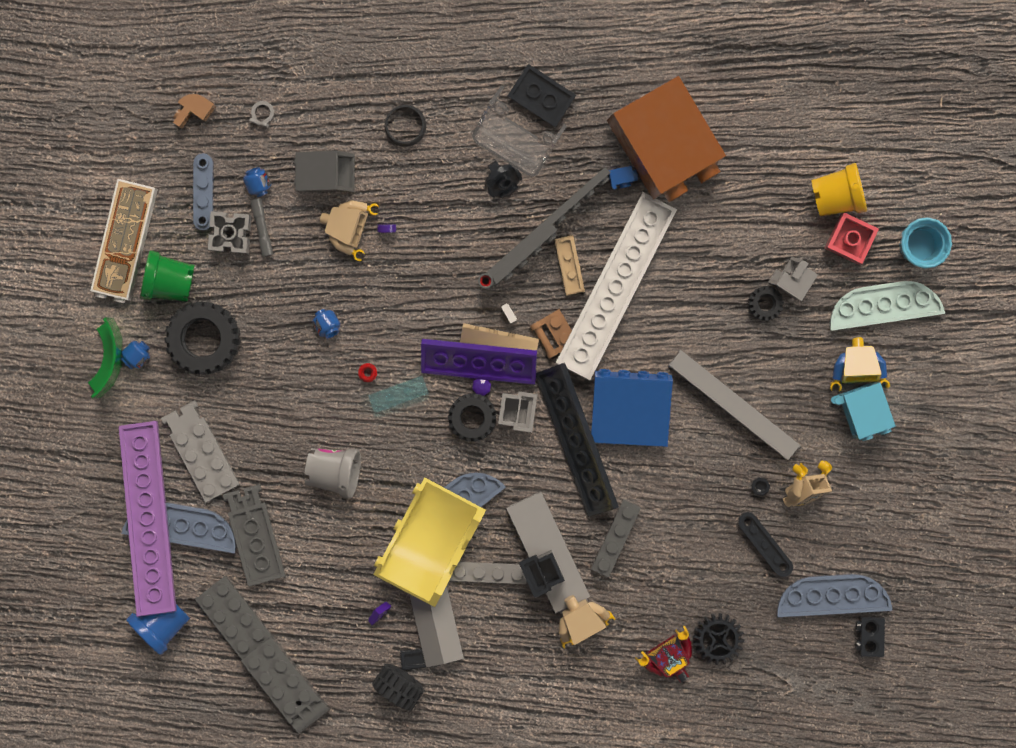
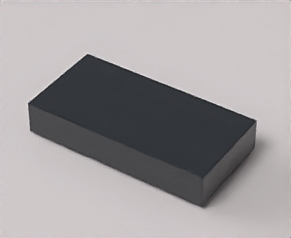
[400,648,440,670]

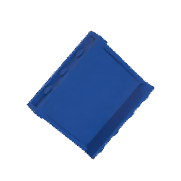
[591,369,673,447]

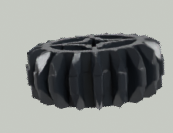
[692,613,744,665]

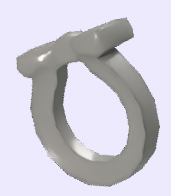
[249,101,274,128]

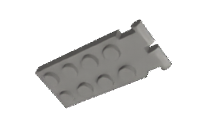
[161,400,240,503]

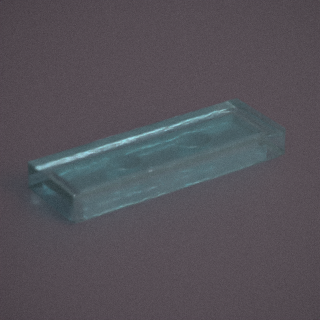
[368,376,429,413]

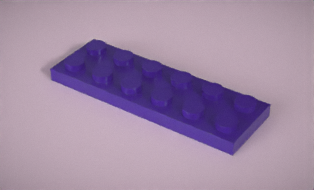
[421,339,537,385]

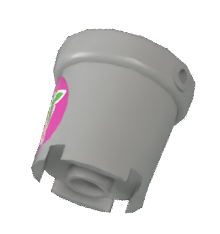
[305,448,361,499]

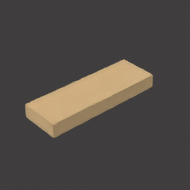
[554,235,585,296]

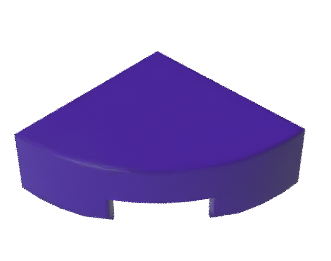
[368,602,391,626]

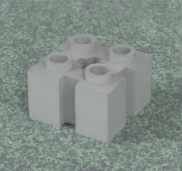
[208,211,252,254]

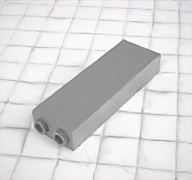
[506,491,590,614]

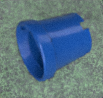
[126,604,190,655]

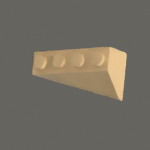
[460,323,539,350]

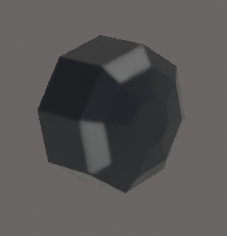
[751,477,770,496]

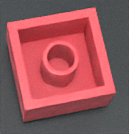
[825,212,879,265]

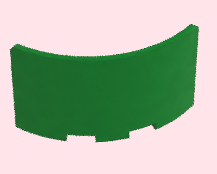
[88,317,123,399]

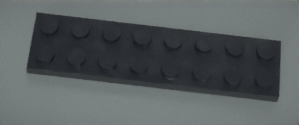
[536,362,619,517]

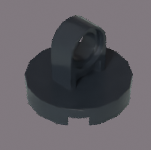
[484,160,522,198]

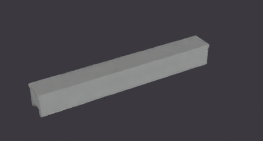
[668,350,801,460]

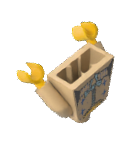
[783,461,832,507]

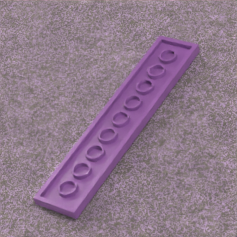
[119,421,177,617]

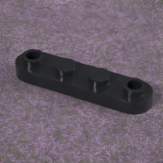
[738,512,793,577]

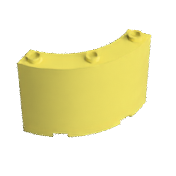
[373,478,486,607]

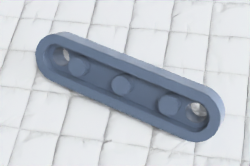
[193,154,214,231]

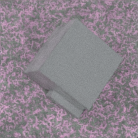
[769,257,818,301]
[498,391,538,432]

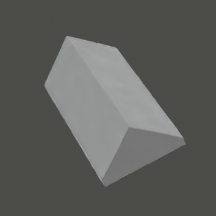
[409,586,464,667]

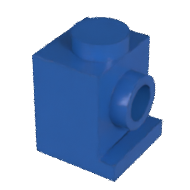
[609,166,638,191]

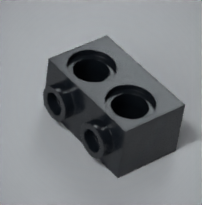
[855,616,885,657]

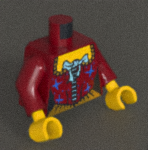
[635,626,692,683]

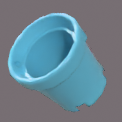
[899,217,952,268]

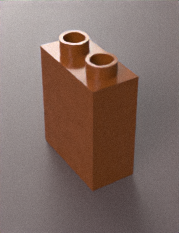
[606,76,726,202]

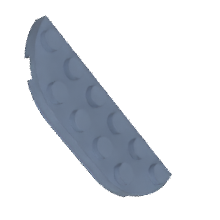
[444,473,506,507]
[121,502,236,553]
[777,574,893,617]

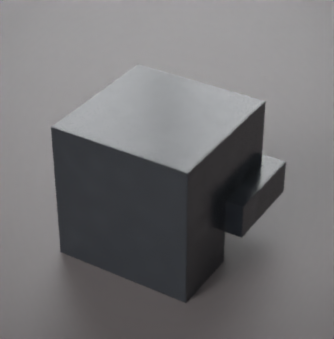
[518,550,565,598]

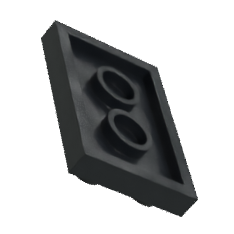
[507,64,576,128]

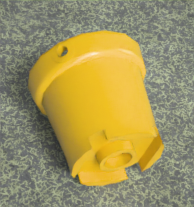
[811,163,867,217]

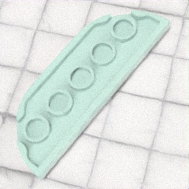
[830,281,945,331]

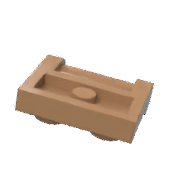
[530,309,572,359]

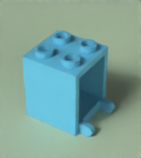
[831,382,896,441]

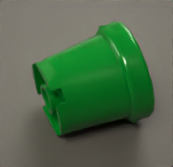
[140,250,195,302]

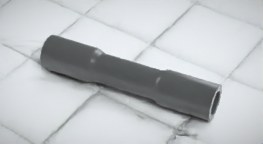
[250,198,273,257]

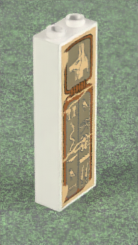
[90,179,158,303]

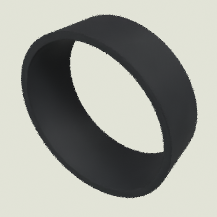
[384,105,426,147]

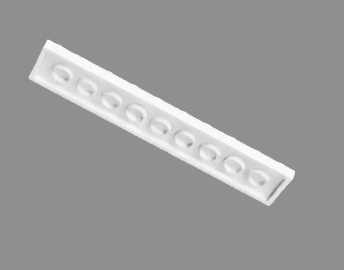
[556,192,677,380]

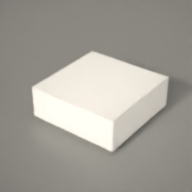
[501,304,517,323]

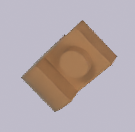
[173,94,216,128]

